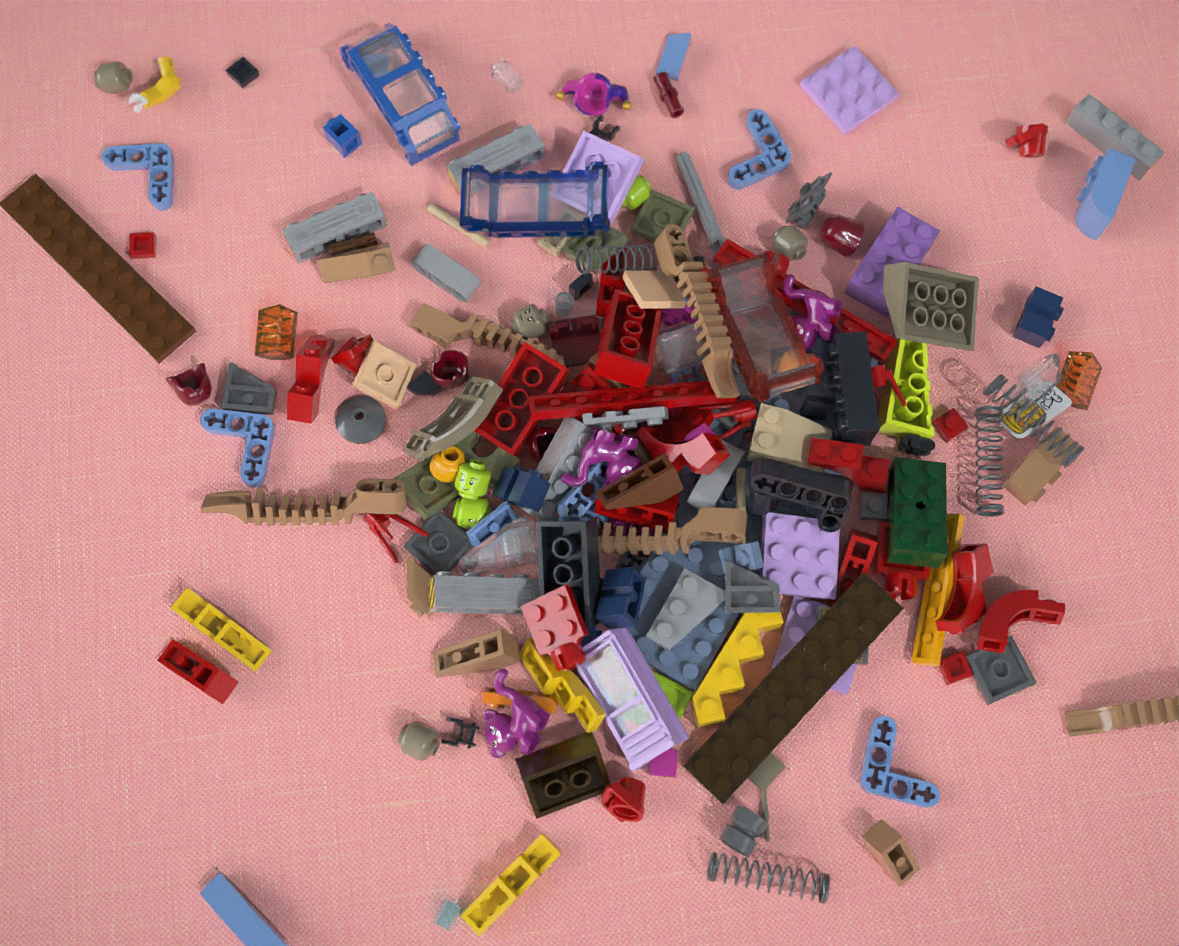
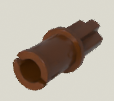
[329,232,378,256]

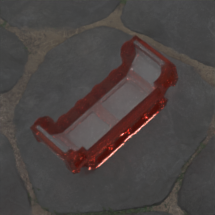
[708,253,824,402]

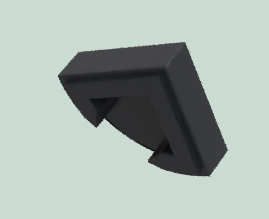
[407,371,443,396]

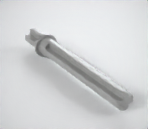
[676,151,727,255]

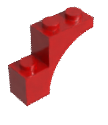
[287,335,335,424]
[637,426,730,475]
[808,438,890,493]
[935,544,994,635]

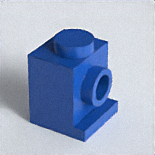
[322,113,362,158]

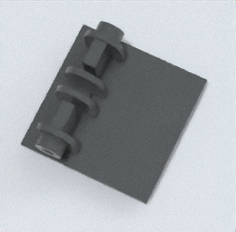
[785,172,833,229]

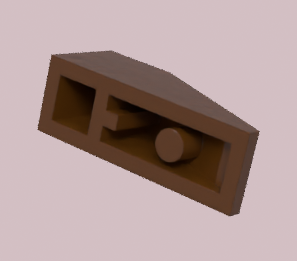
[595,454,684,510]

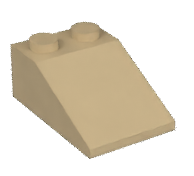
[746,403,833,472]

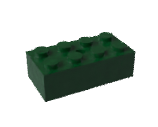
[887,457,947,568]

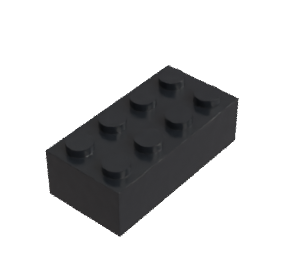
[824,331,880,446]
[536,517,601,628]

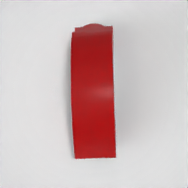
[976,590,1065,654]

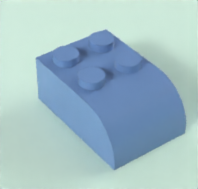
[1075,148,1136,241]

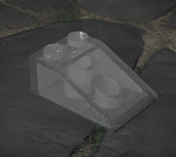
[459,517,538,574]

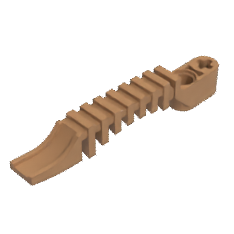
[654,224,740,398]
[409,303,576,388]
[201,478,406,526]
[597,507,748,555]
[1064,696,1179,737]

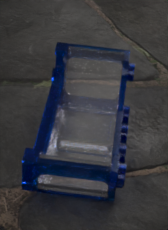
[460,161,612,238]

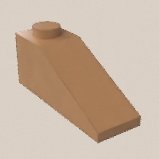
[317,242,396,284]
[433,629,520,678]

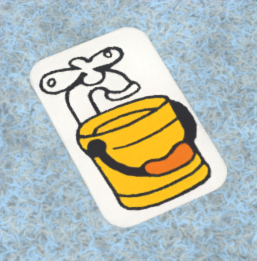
[996,381,1072,438]

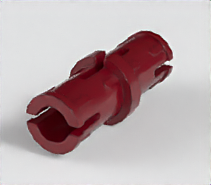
[654,72,684,118]

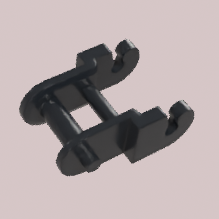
[588,115,620,141]
[898,434,935,456]
[441,717,480,749]

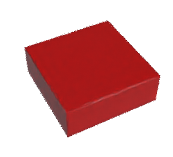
[129,232,156,259]
[939,651,973,685]

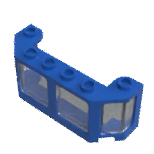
[339,23,461,166]

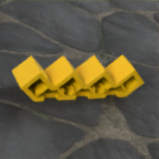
[690,611,783,728]

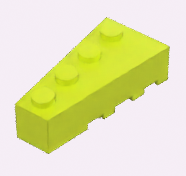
[878,337,934,441]

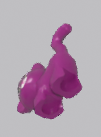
[779,274,842,356]
[562,427,643,487]
[483,668,550,758]

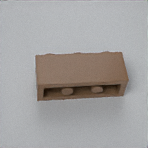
[1003,426,1080,506]

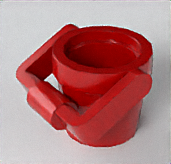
[1005,123,1048,158]
[332,334,374,376]
[601,777,646,822]

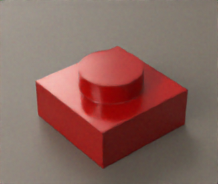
[932,407,969,443]

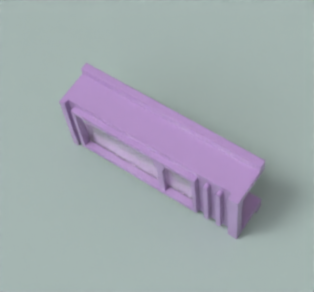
[576,628,690,771]

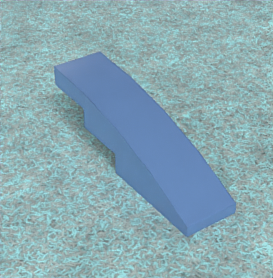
[200,872,289,946]

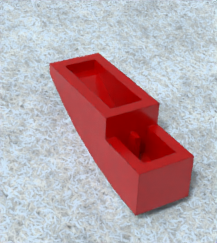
[596,248,630,317]

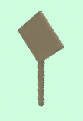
[748,753,786,842]

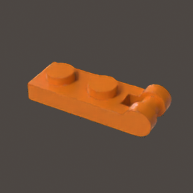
[482,687,559,715]

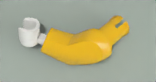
[128,56,181,112]

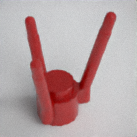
[871,364,906,415]
[697,399,757,440]
[363,513,429,563]

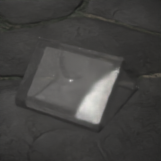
[656,323,707,375]
[998,353,1061,411]

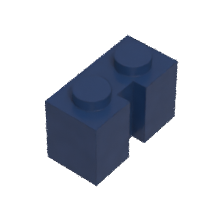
[1012,286,1064,348]
[492,465,551,512]
[596,567,646,629]

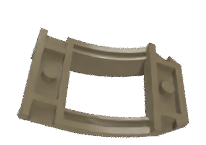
[402,376,503,461]

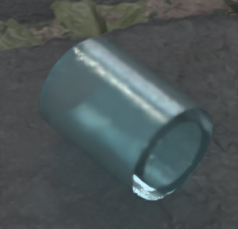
[556,292,573,317]
[434,899,463,931]

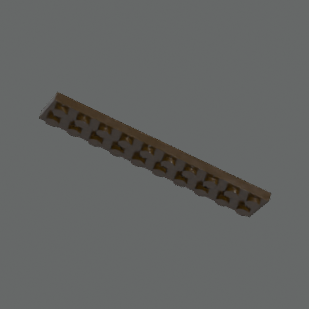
[683,572,904,805]

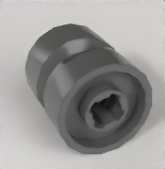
[719,805,769,858]

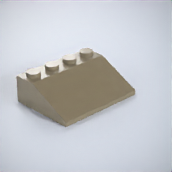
[883,262,979,351]

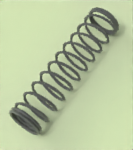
[575,244,662,274]
[983,374,1085,468]
[975,405,1004,517]
[707,851,830,904]

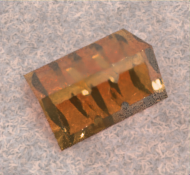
[254,304,298,360]
[1056,351,1102,411]

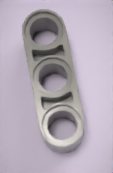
[411,243,482,303]
[687,439,745,509]

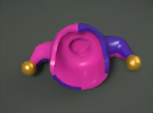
[556,73,632,116]

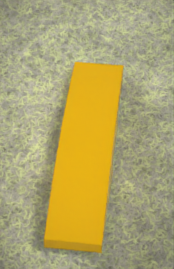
[170,587,272,672]
[519,637,606,733]
[461,833,563,937]

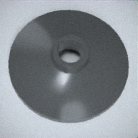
[336,396,386,444]

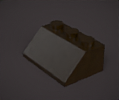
[515,732,611,819]

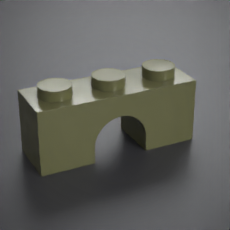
[452,419,521,489]

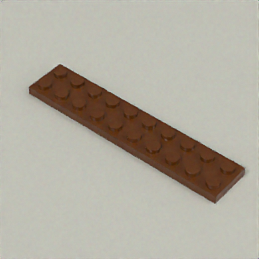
[0,173,197,364]

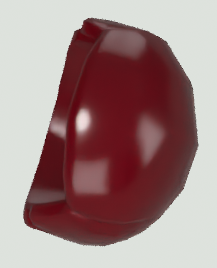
[431,350,469,389]

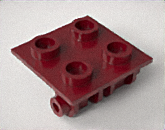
[548,315,601,367]

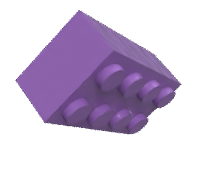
[844,207,940,317]

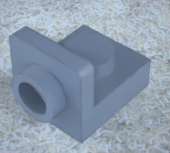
[719,541,764,574]

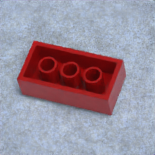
[593,289,662,389]
[474,341,572,457]

